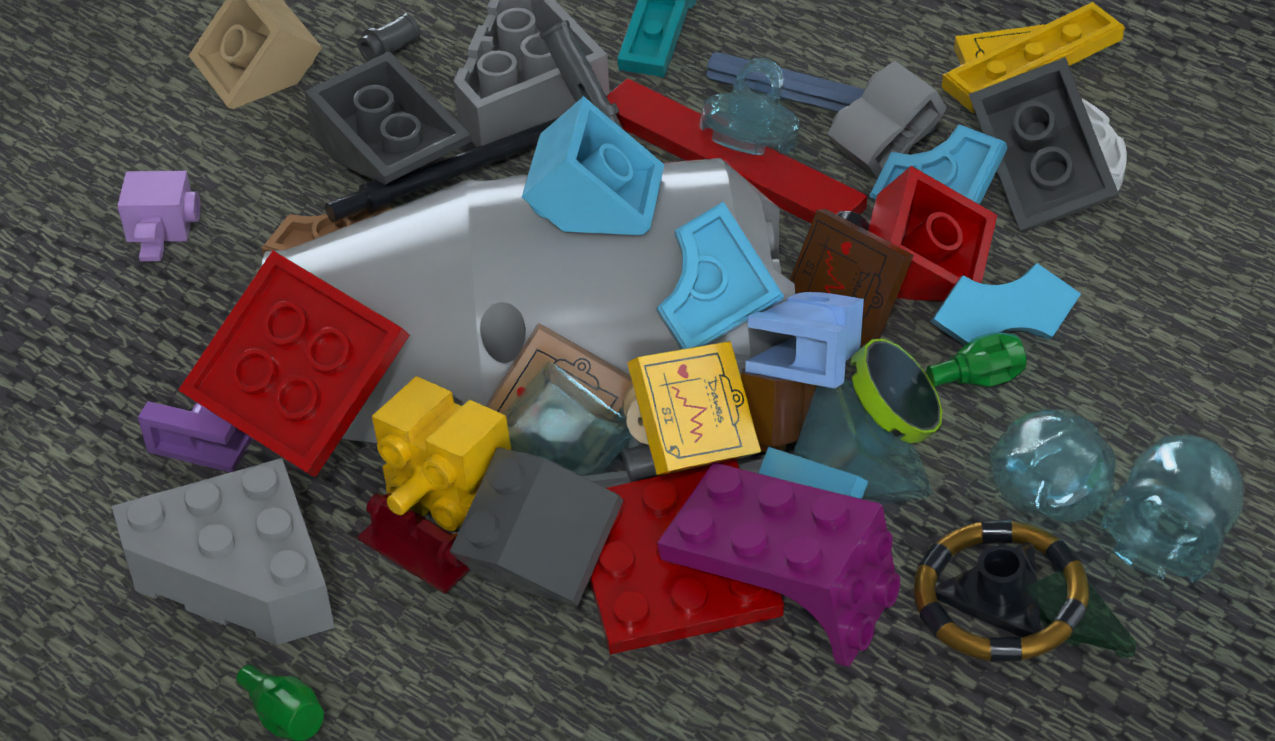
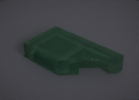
[1025,571,1137,659]

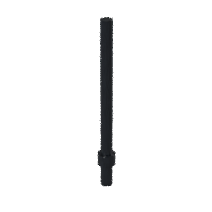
[325,117,559,222]

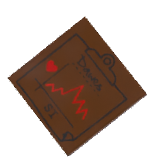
[790,209,914,348]

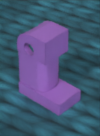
[138,401,253,472]

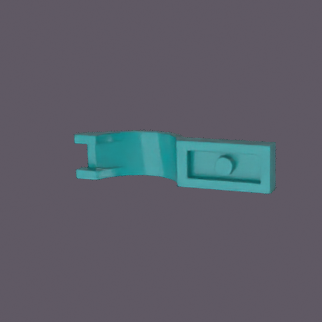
[617,0,697,77]

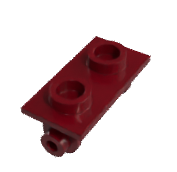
[357,493,470,594]

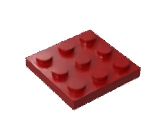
[178,250,410,478]
[589,459,784,655]

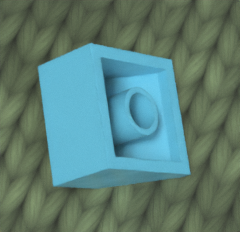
[522,96,664,235]

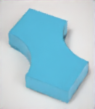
[930,263,1081,346]

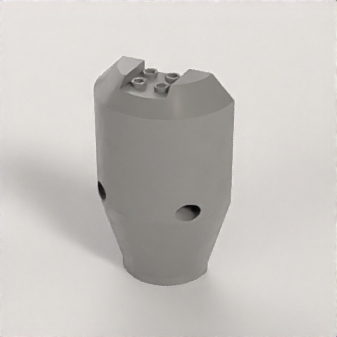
[262,158,796,454]

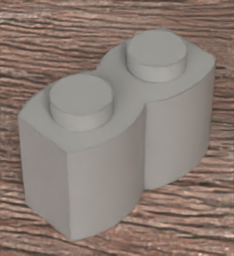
[827,61,947,179]

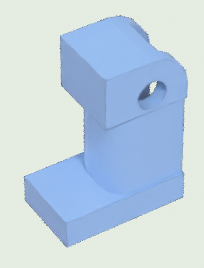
[745,292,864,389]

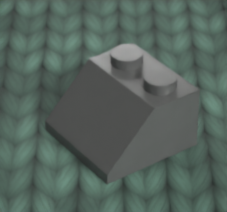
[450,447,624,606]

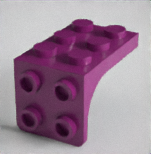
[657,462,900,667]

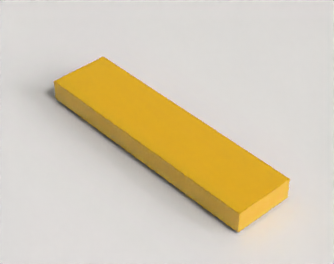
[942,2,1125,113]

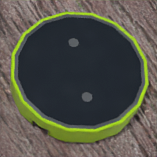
[850,339,942,443]

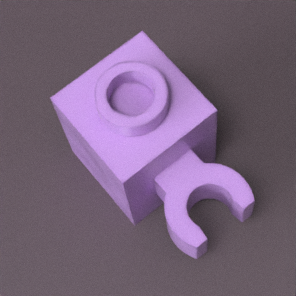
[118,171,201,261]

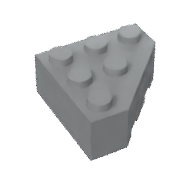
[454,0,609,147]
[112,458,335,645]

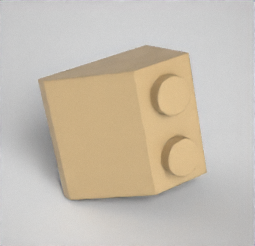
[189,0,322,109]

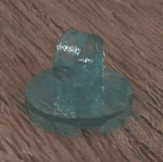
[699,58,800,155]

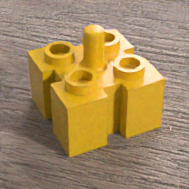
[372,376,511,531]

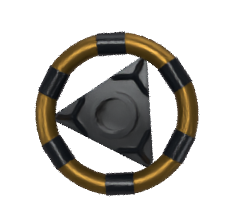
[914,520,1089,662]

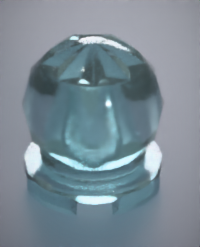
[1102,434,1245,583]

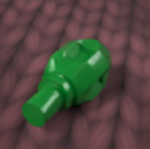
[926,332,1027,388]
[236,664,324,741]

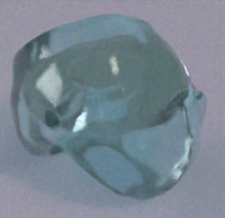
[989,409,1116,522]

